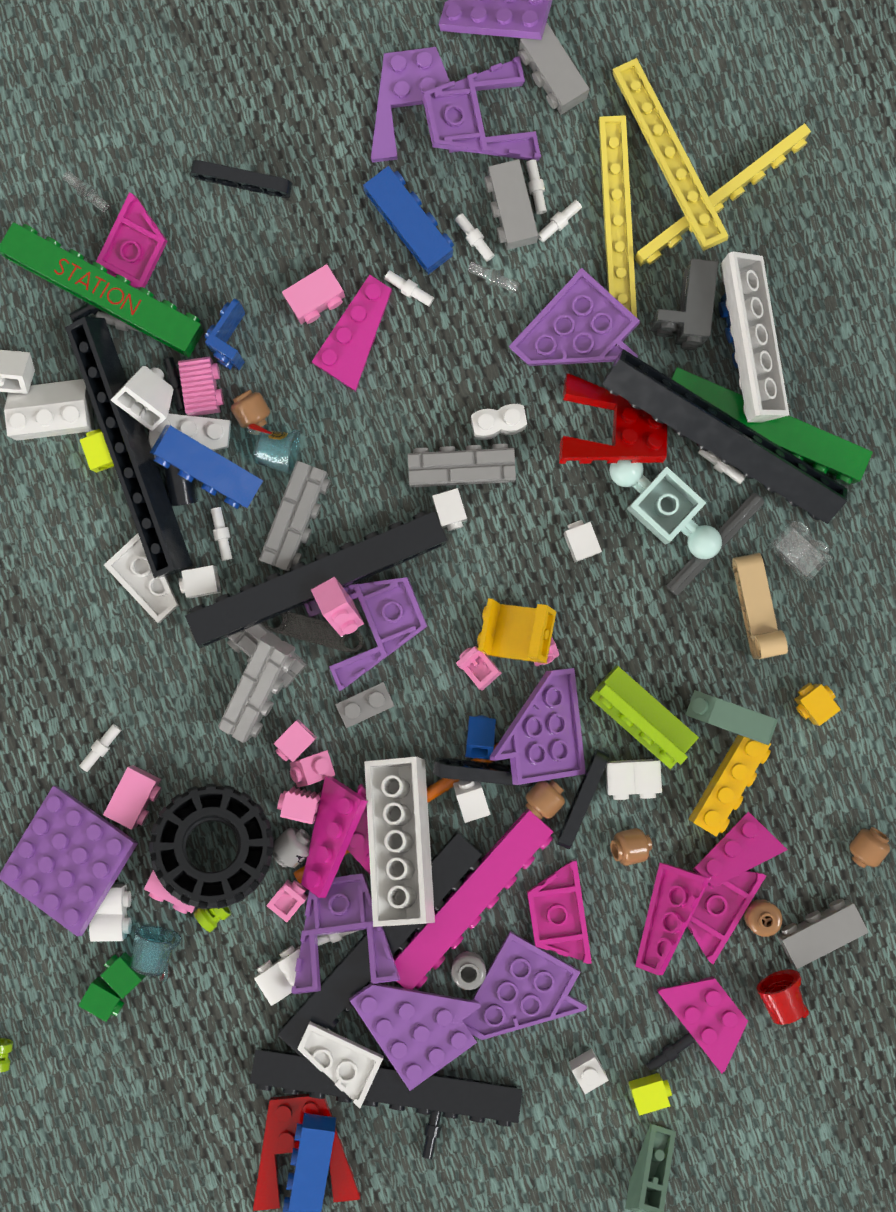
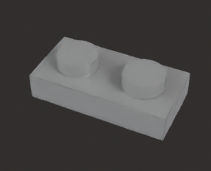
[335,682,395,728]

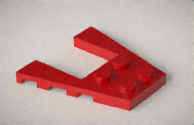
[559,373,667,464]
[253,1094,361,1211]

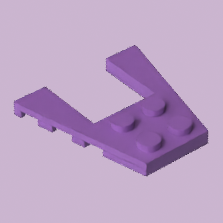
[371,47,459,163]
[422,56,541,161]
[305,577,428,691]
[291,874,400,994]

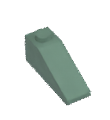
[686,690,778,745]
[625,1124,676,1212]

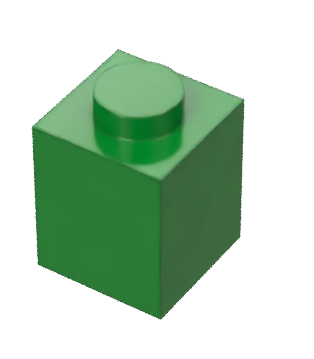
[100,952,147,999]
[78,977,125,1022]

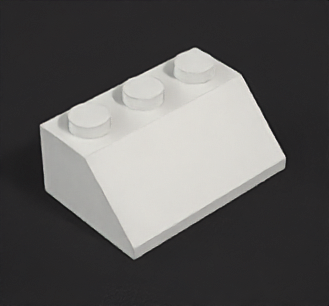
[4,379,94,441]

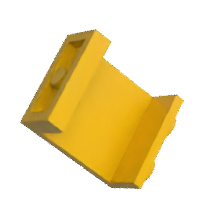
[477,598,556,664]

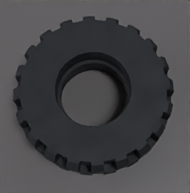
[149,784,274,909]

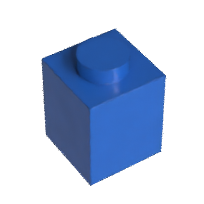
[465,715,496,760]

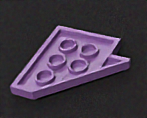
[439,0,552,40]
[509,268,640,366]
[490,668,586,785]
[462,931,587,1040]
[349,983,481,1091]

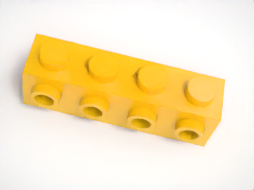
[688,735,771,837]

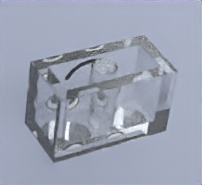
[767,520,833,582]

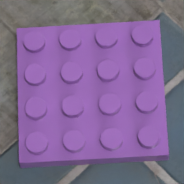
[0,786,138,936]

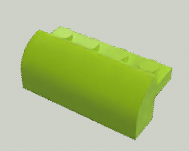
[590,665,699,769]

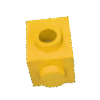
[794,683,841,726]

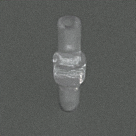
[63,171,110,213]
[467,261,519,293]

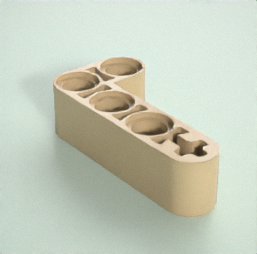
[732,553,788,659]

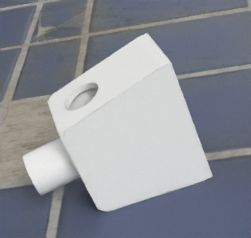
[111,366,174,431]

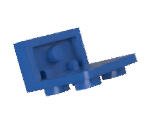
[205,298,245,370]

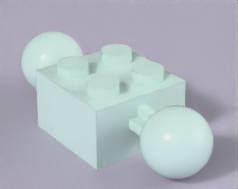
[609,460,722,559]

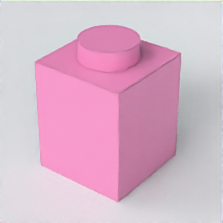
[274,719,317,762]

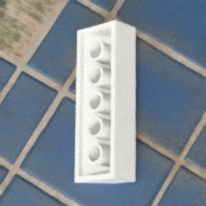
[721,251,789,423]
[364,757,435,927]

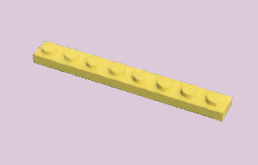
[613,58,728,251]
[599,115,637,318]
[634,123,811,267]

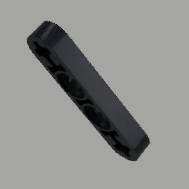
[190,160,293,198]
[556,749,609,850]
[433,757,533,787]

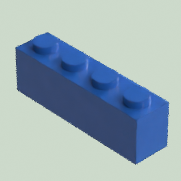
[363,166,454,275]
[150,425,263,509]
[282,1113,336,1212]

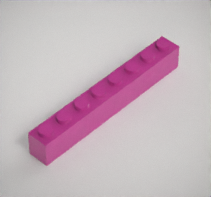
[393,808,553,990]

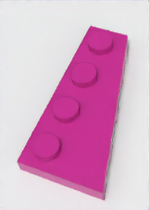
[312,275,392,392]
[301,776,368,898]
[635,863,711,975]

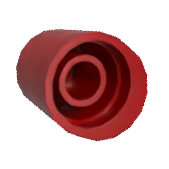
[756,969,809,1025]

